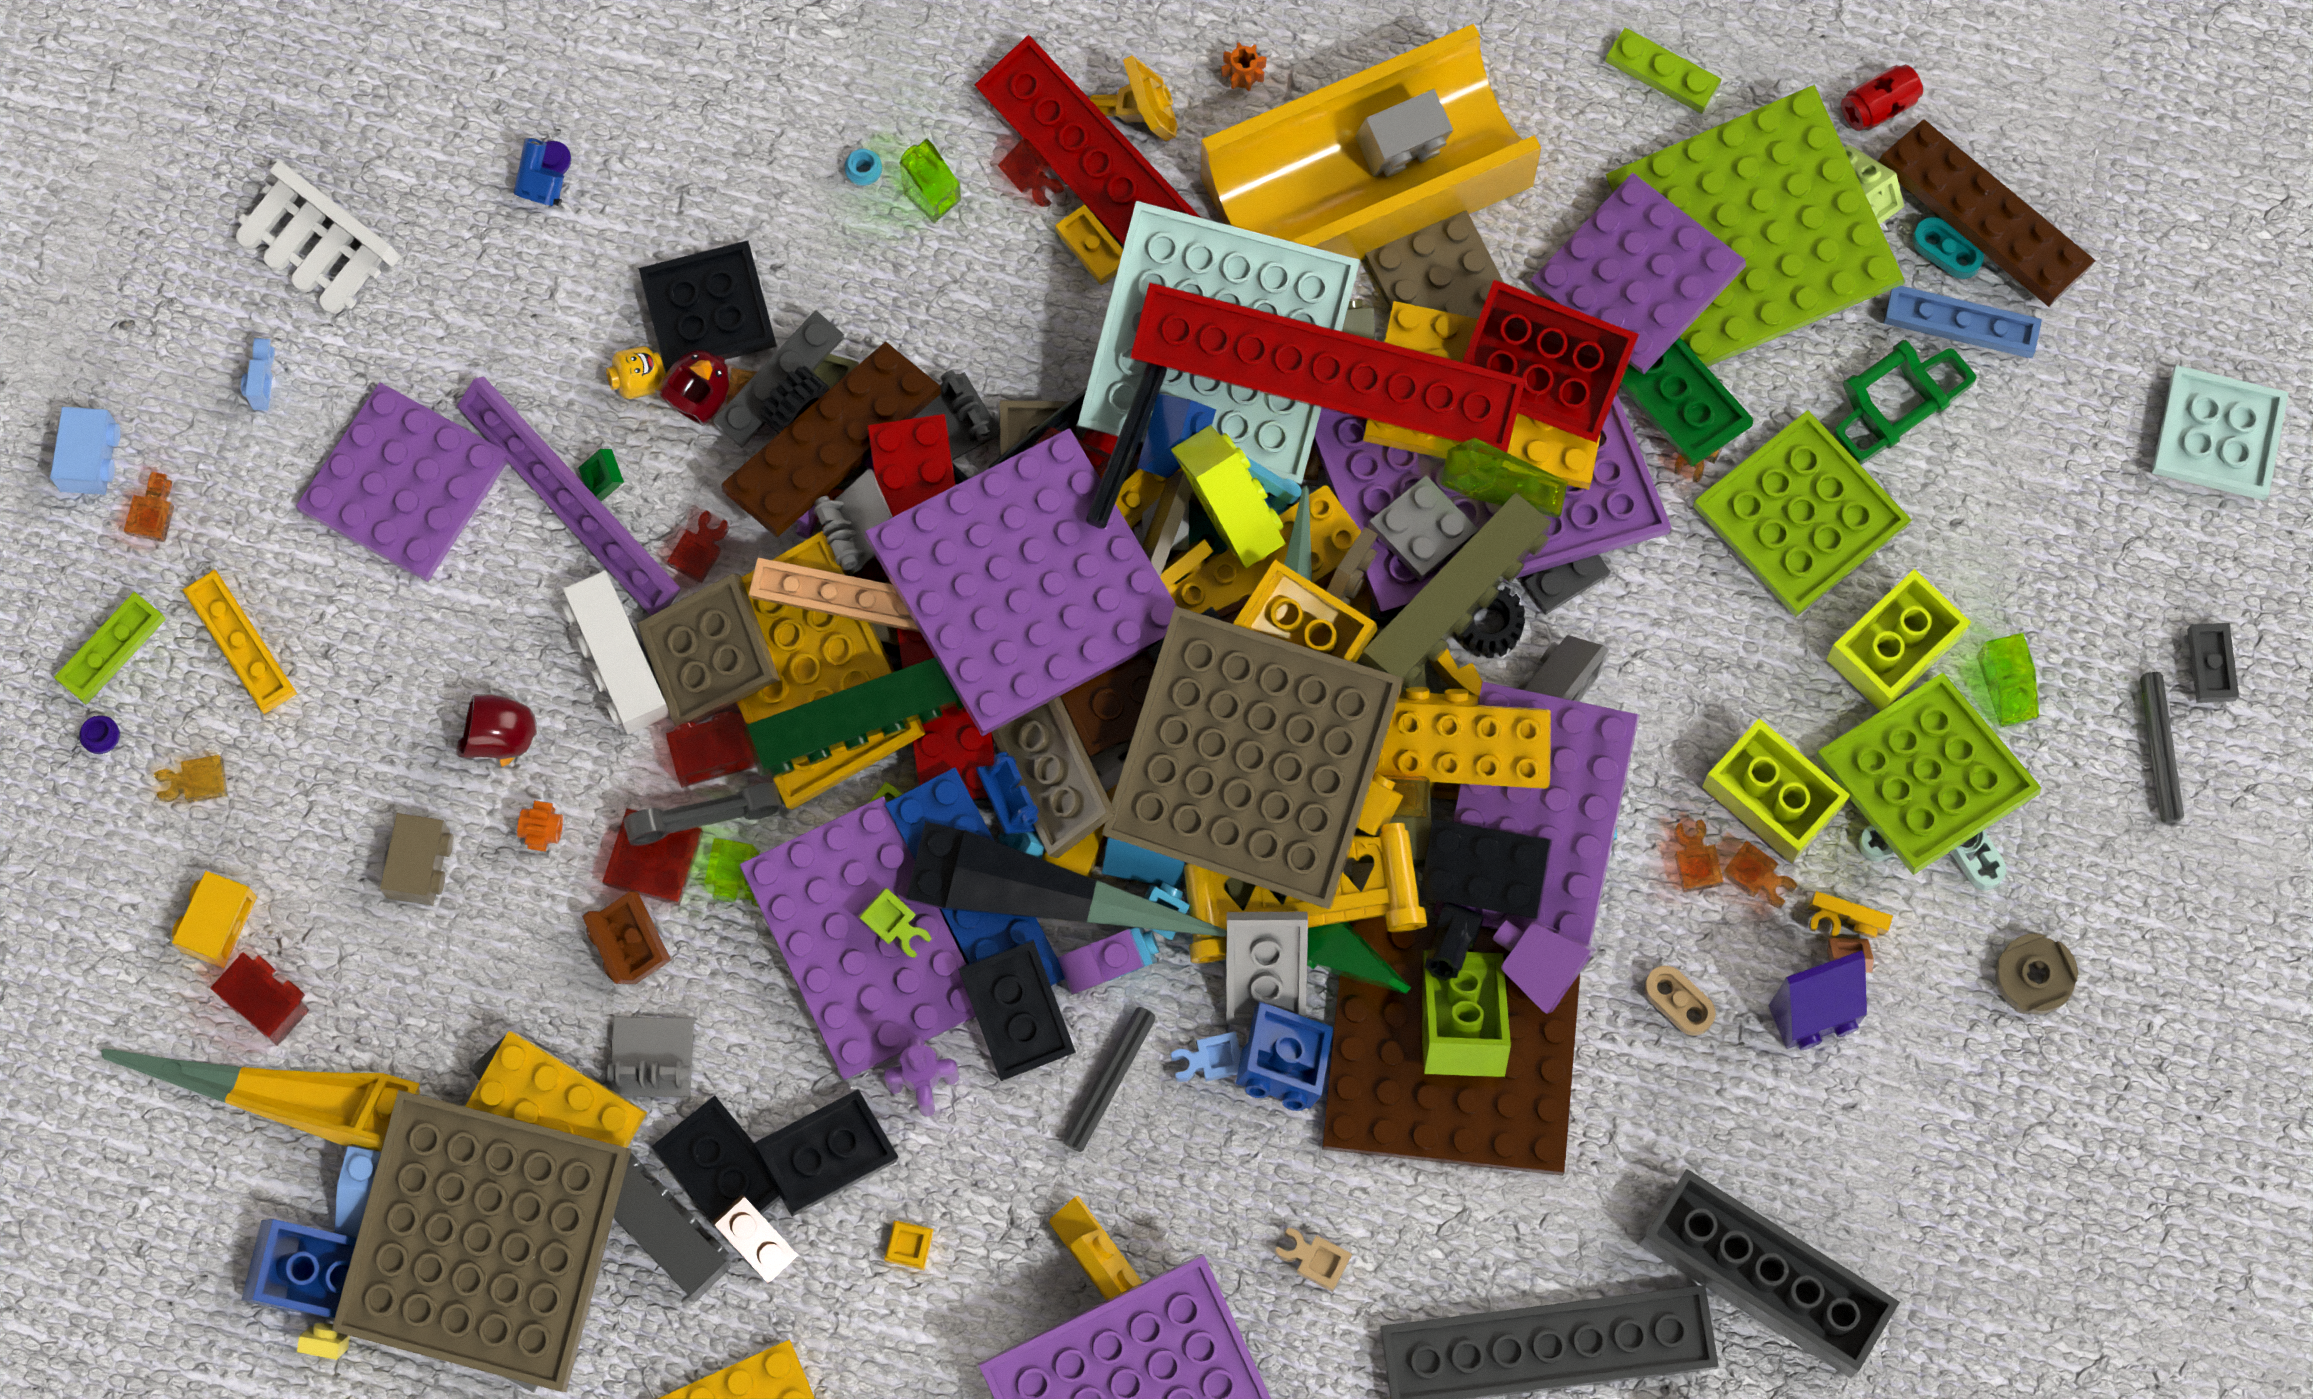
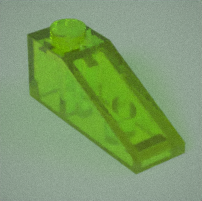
[1441,438,1568,518]

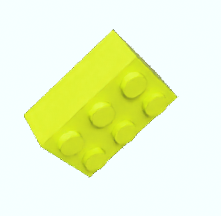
[1171,425,1286,568]
[1826,569,1971,711]
[1702,718,1850,864]

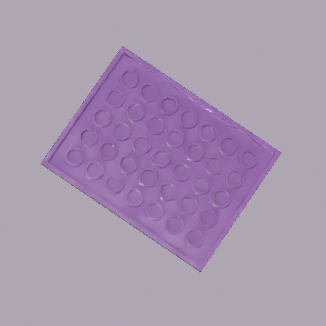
[1313,394,1672,617]

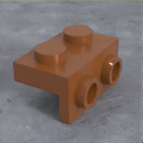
[582,891,672,985]

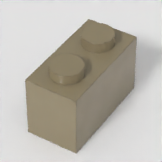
[380,813,453,906]

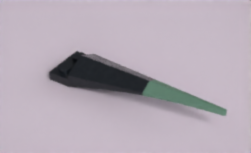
[906,821,1226,937]

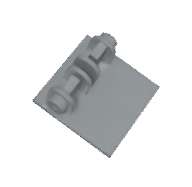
[814,469,893,577]
[607,1017,694,1097]

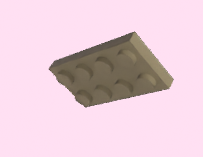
[991,696,1116,858]

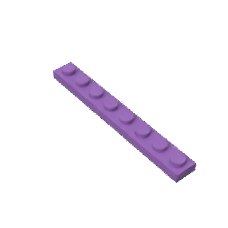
[457,376,681,616]

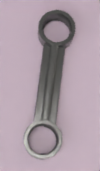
[623,783,783,846]

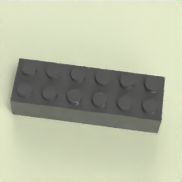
[1639,1169,1900,1379]

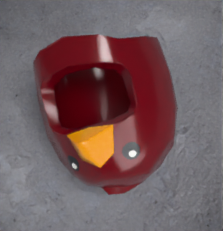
[655,350,730,426]
[456,694,537,767]

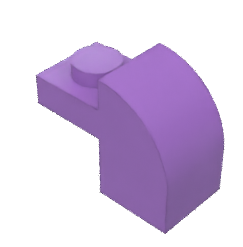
[1057,929,1145,995]

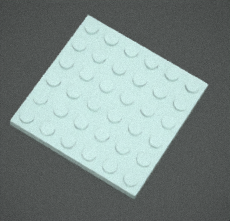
[1077,201,1360,485]

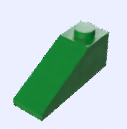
[1307,922,1411,994]

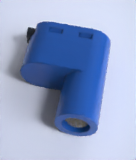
[513,138,564,206]

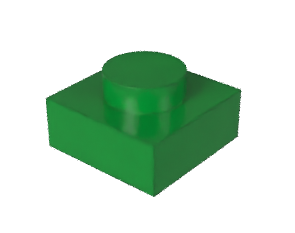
[578,449,624,501]

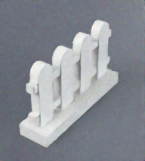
[236,160,401,314]

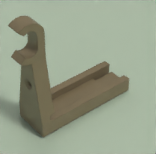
[1142,471,1202,577]

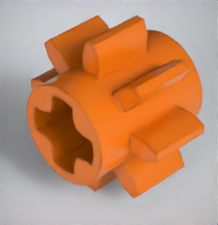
[1221,42,1267,91]
[517,800,563,852]

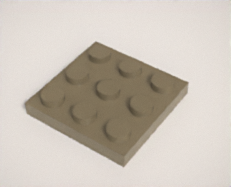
[1365,210,1504,319]
[637,573,780,730]

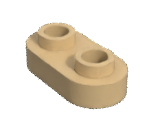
[1644,965,1716,1036]

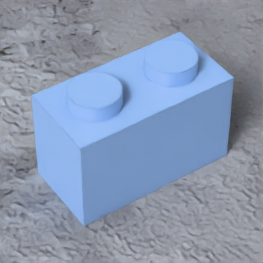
[50,407,120,495]

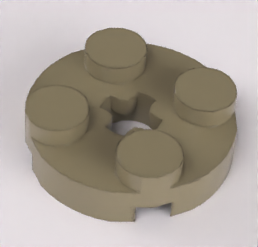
[1995,933,2078,1015]

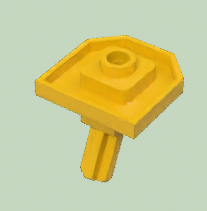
[1090,55,1178,142]

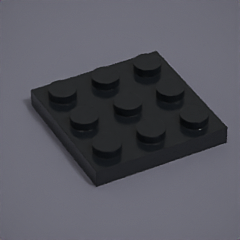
[638,240,777,372]

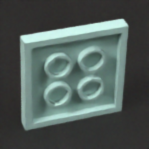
[2152,365,2289,501]

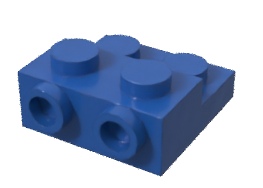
[1235,1002,1333,1111]

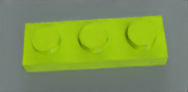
[1605,27,1722,114]
[54,592,166,705]

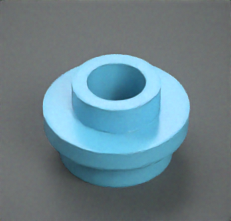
[845,149,882,186]

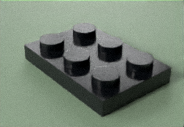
[1419,819,1552,919]
[958,939,1076,1081]
[752,1089,899,1217]
[651,1095,781,1241]

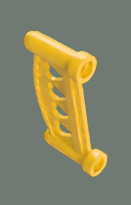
[1184,823,1427,963]

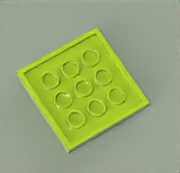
[1693,410,1912,617]
[1816,672,2042,875]

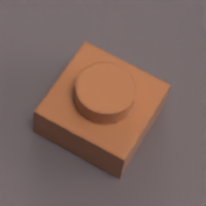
[1827,938,1874,973]

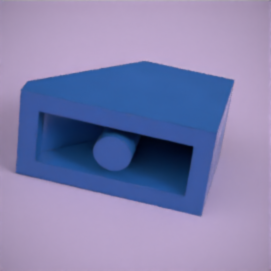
[1137,393,1216,478]

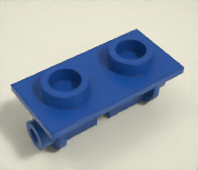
[976,752,1039,834]

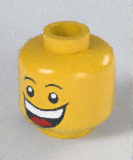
[606,346,665,400]

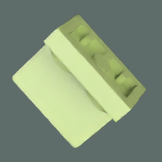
[1844,145,1905,225]

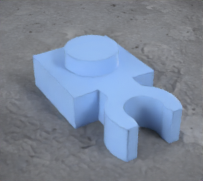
[241,338,275,411]
[1171,1031,1241,1082]

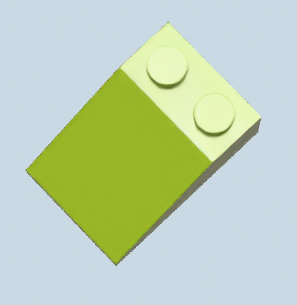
[1422,950,1511,1077]

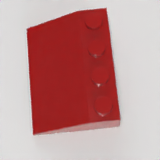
[1462,279,1640,443]

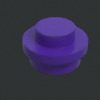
[542,141,572,174]
[79,715,120,754]

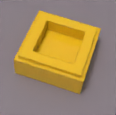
[884,1220,934,1271]

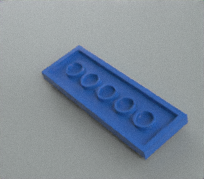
[885,767,1065,986]

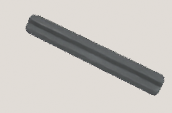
[2140,672,2184,823]
[1064,1007,1155,1152]

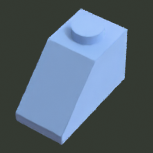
[335,1146,381,1238]

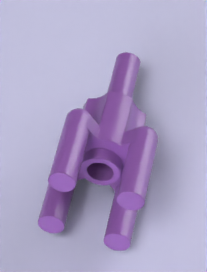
[884,1035,959,1117]

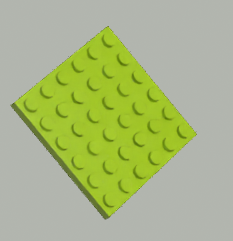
[1605,84,1905,367]

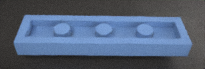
[1883,286,2042,359]

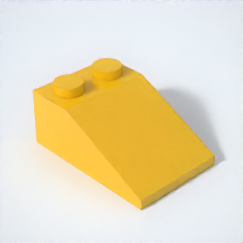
[1233,559,1378,663]

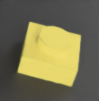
[297,1323,350,1360]

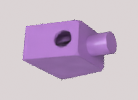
[1493,920,1596,1014]

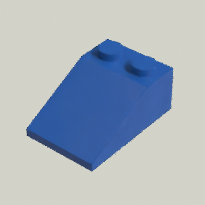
[241,1219,357,1320]

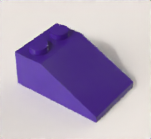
[1768,950,1867,1051]

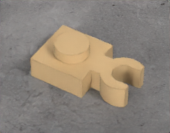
[1275,1228,1352,1292]

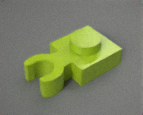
[858,887,931,958]

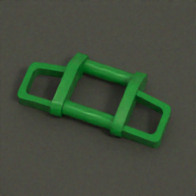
[1833,340,1977,465]

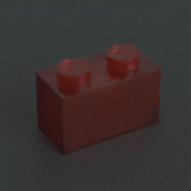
[666,712,756,788]
[210,952,310,1046]

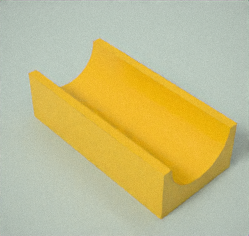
[1200,23,1542,261]

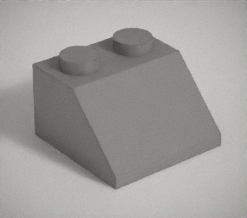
[1518,635,1609,702]

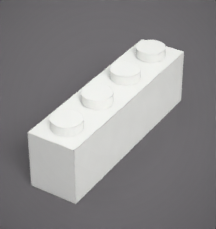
[561,570,671,735]

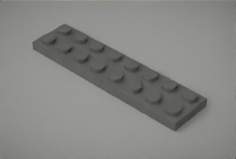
[1380,1285,1719,1399]

